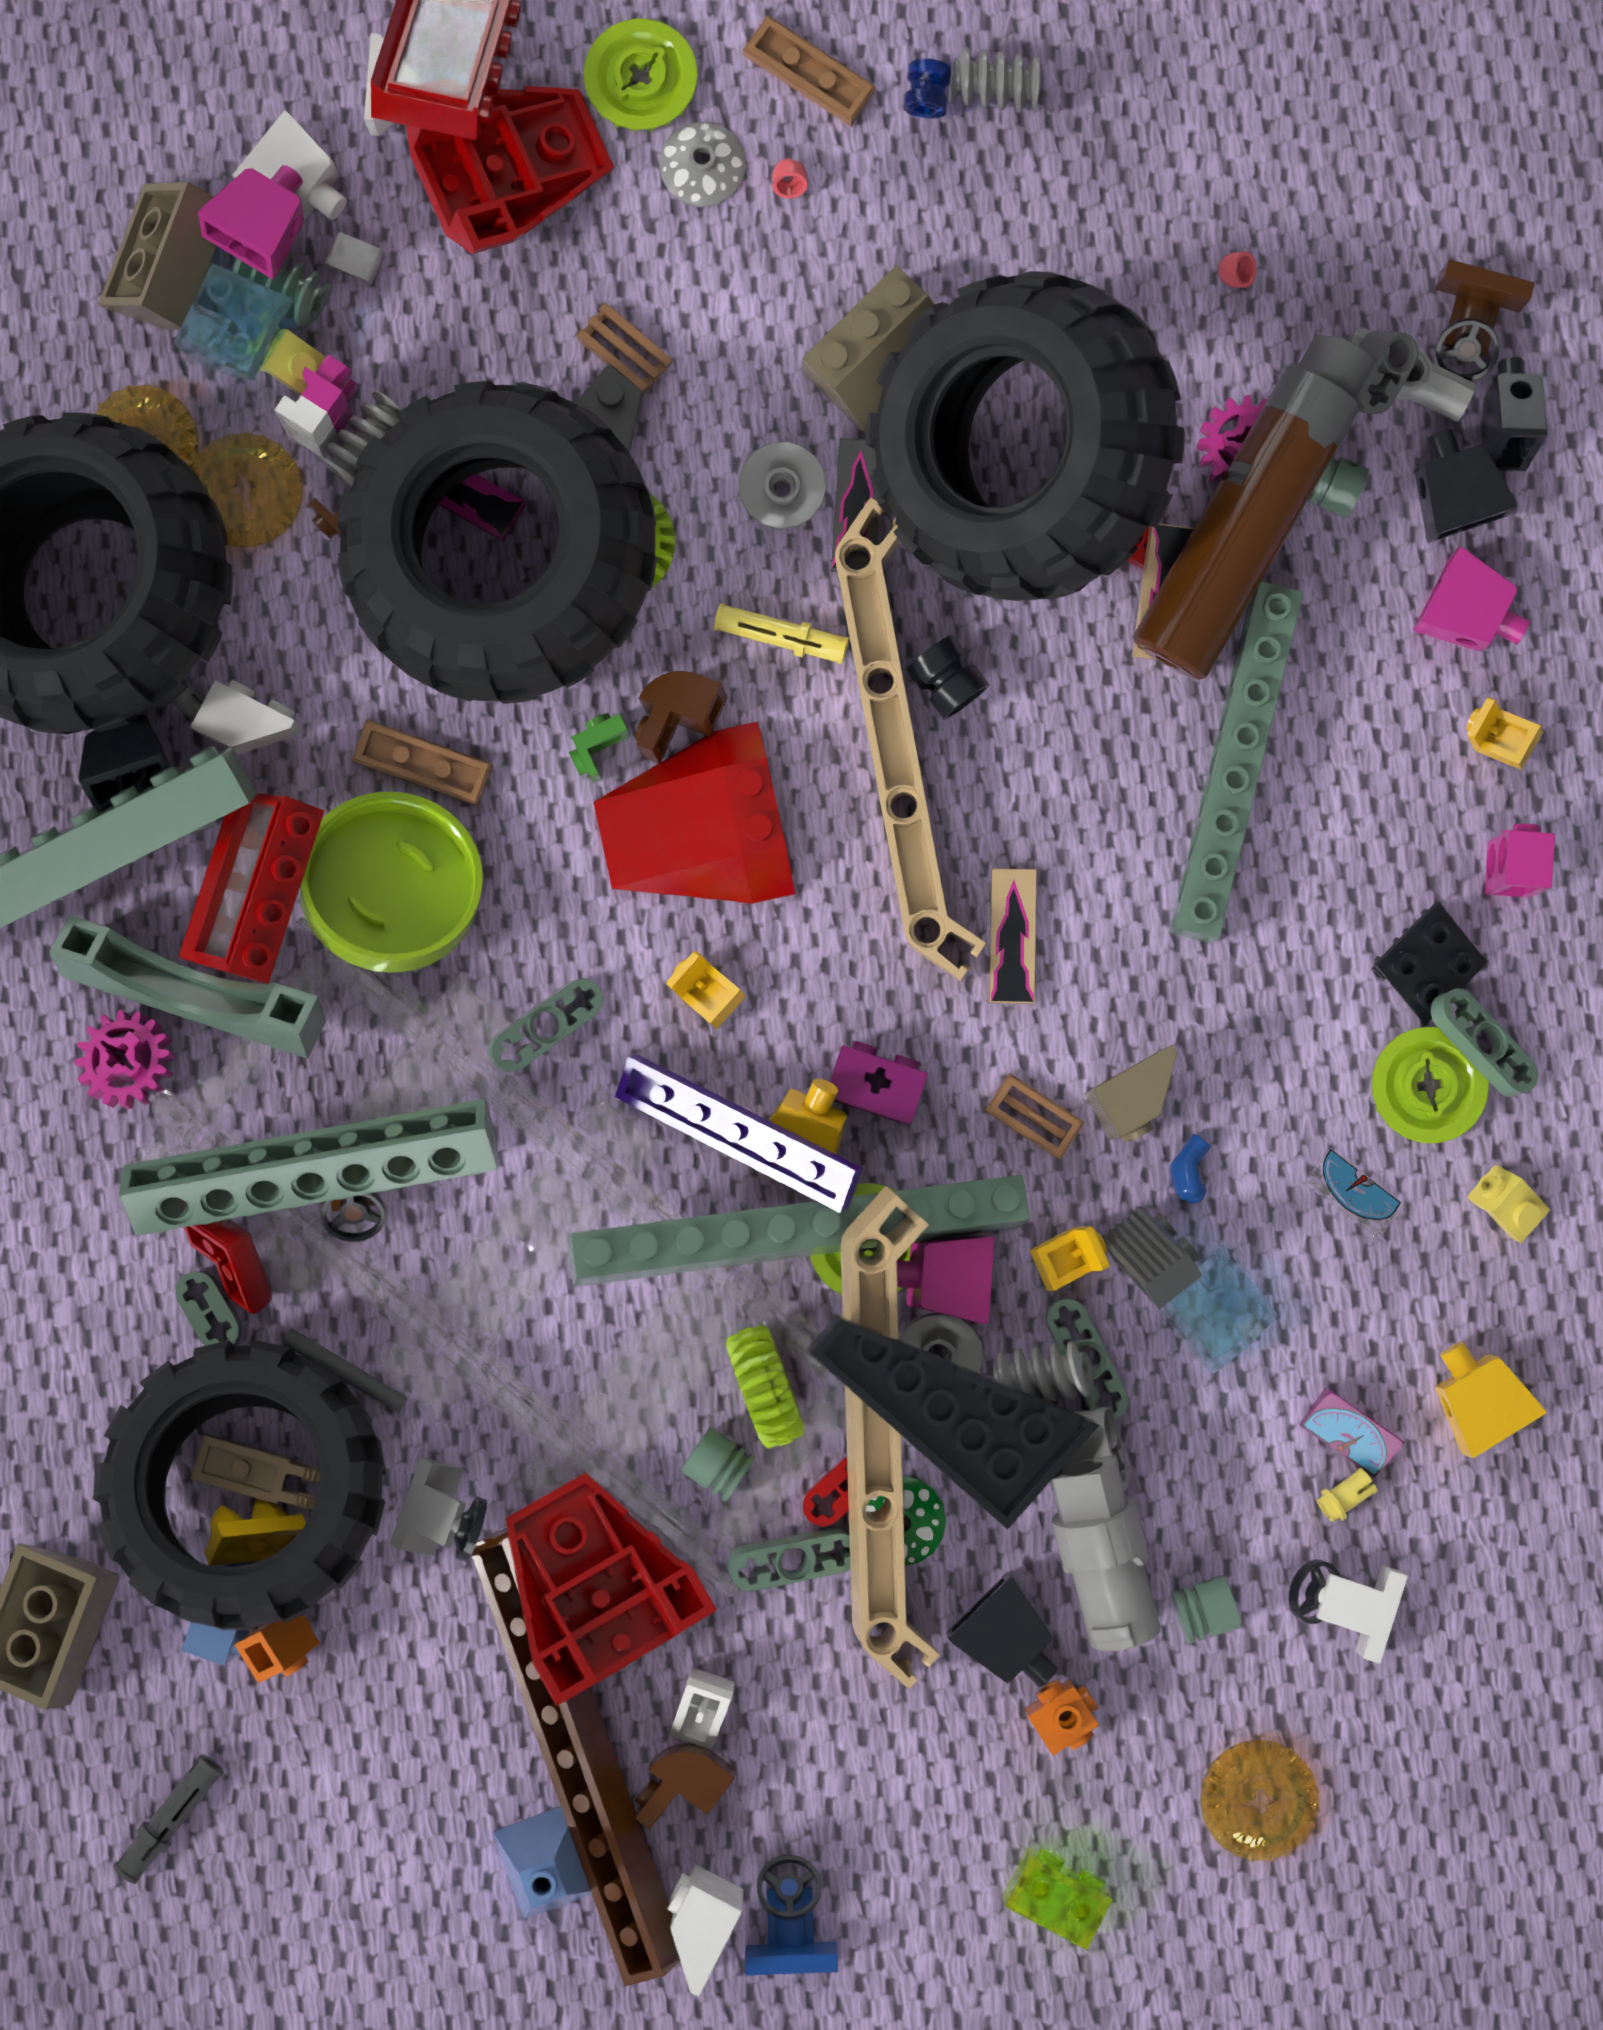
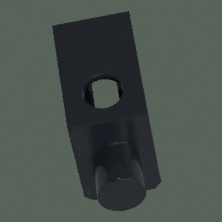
[1482,357,1548,471]
[1415,429,1518,543]
[78,715,171,813]
[946,1572,1058,1688]

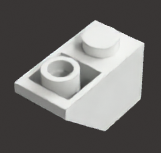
[190,680,302,754]

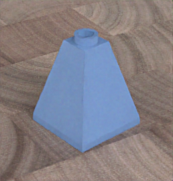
[493,1806,592,1920]

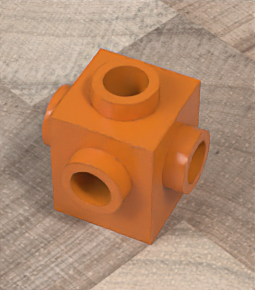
[1024,1679,1099,1756]

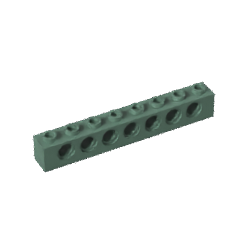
[1168,581,1303,944]
[119,1099,498,1236]

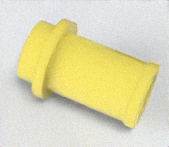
[1316,1468,1378,1522]

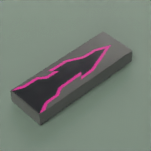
[831,438,879,572]

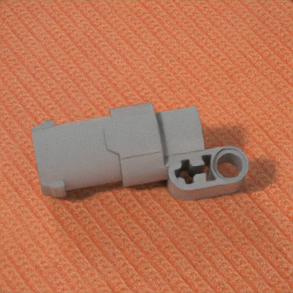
[1050,1407,1161,1651]

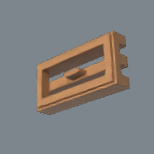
[576,303,672,396]
[984,1073,1085,1160]

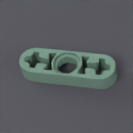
[487,979,603,1072]
[1431,989,1538,1097]
[1045,1298,1128,1419]
[726,1527,850,1591]

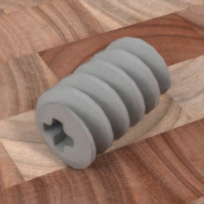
[948,47,1042,114]
[317,389,402,486]
[993,1340,1094,1402]

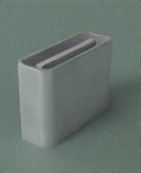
[324,232,385,286]

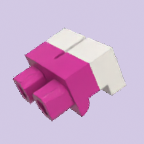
[274,355,358,458]

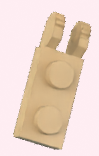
[190,1433,320,1509]

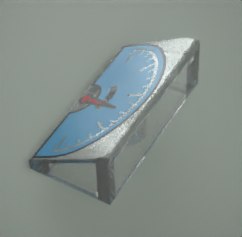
[1303,1148,1402,1238]

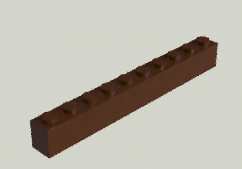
[472,1528,680,1986]

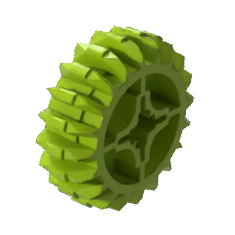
[726,1324,805,1449]

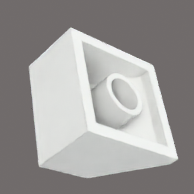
[667,1864,744,1997]

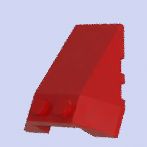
[406,80,614,254]
[593,721,795,904]
[505,1472,717,1707]

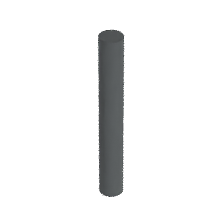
[283,1329,408,1413]

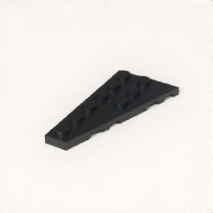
[806,1314,1100,1530]

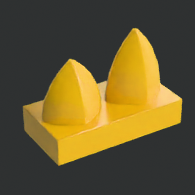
[204,1498,306,1566]

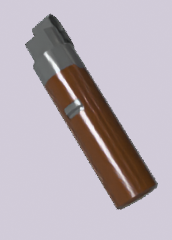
[1132,330,1418,680]

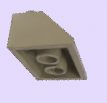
[98,181,217,330]
[803,265,934,433]
[0,1544,120,1710]

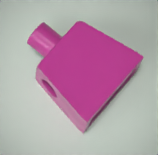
[198,165,304,280]
[1413,546,1530,652]
[896,1236,995,1324]

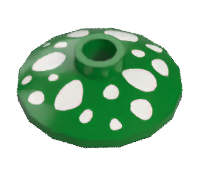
[866,1476,946,1566]

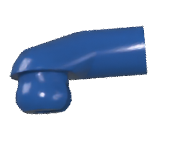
[1170,1134,1211,1204]

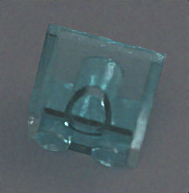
[1160,1244,1278,1373]

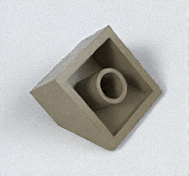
[1084,1045,1177,1143]

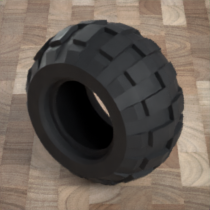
[866,271,1185,601]
[337,380,657,704]
[0,412,233,735]

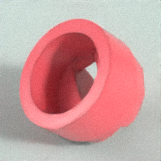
[772,158,807,199]
[1218,251,1257,288]

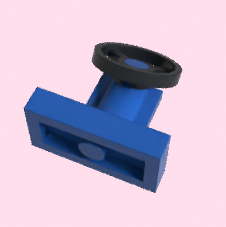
[745,1855,838,1976]

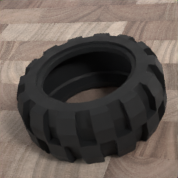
[93,1340,386,1630]

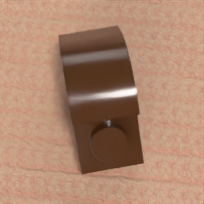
[635,671,728,764]
[635,1743,736,1830]

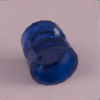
[903,58,952,119]

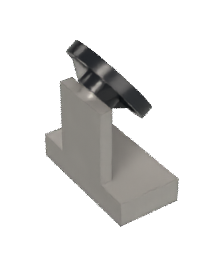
[390,1457,487,1562]

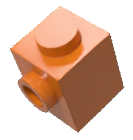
[234,1615,320,1683]

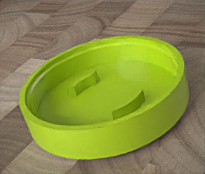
[299,791,483,973]

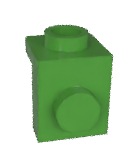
[569,713,630,783]

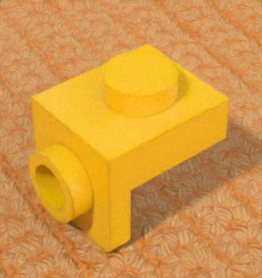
[1466,697,1543,770]
[666,951,746,1029]
[1029,1226,1110,1291]

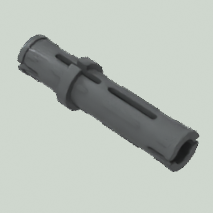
[113,1754,224,1884]

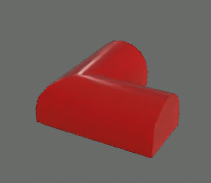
[184,1219,273,1315]

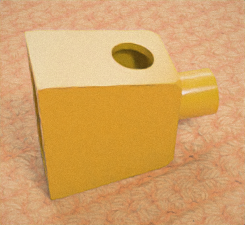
[768,1078,847,1155]
[1435,1341,1547,1458]

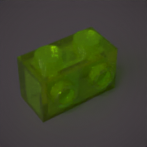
[1002,1847,1113,1950]

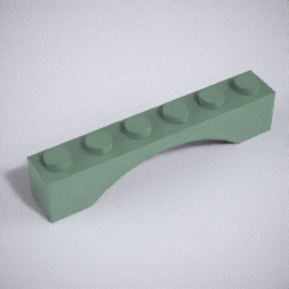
[49,915,326,1059]

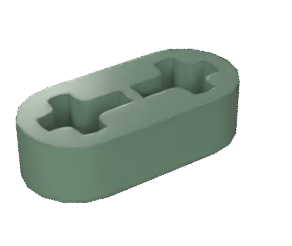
[175,1271,243,1346]

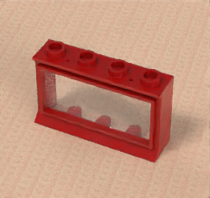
[371,0,521,140]
[178,793,325,984]

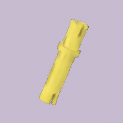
[714,603,849,665]

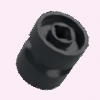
[906,635,990,720]

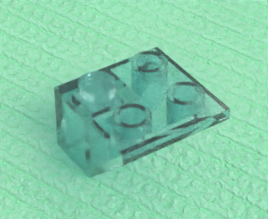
[174,263,293,380]

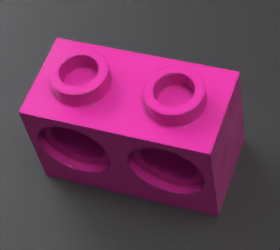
[1484,824,1555,898]

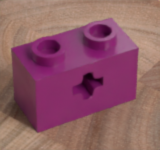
[830,1040,928,1126]

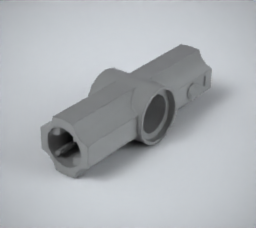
[1349,327,1477,422]

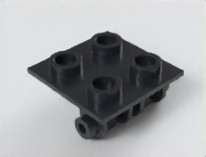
[1371,901,1487,1025]

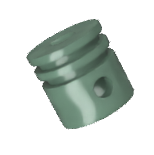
[1308,454,1369,518]
[680,1426,755,1502]
[1171,1575,1241,1645]

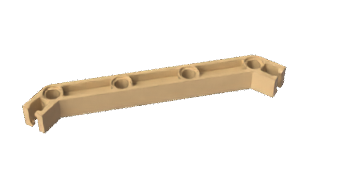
[835,497,986,982]
[841,1186,940,1689]

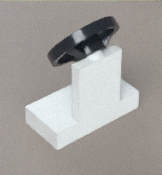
[1289,1559,1408,1664]

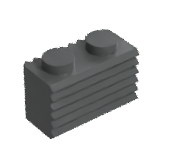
[1102,1207,1203,1310]

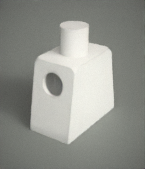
[232,110,347,221]

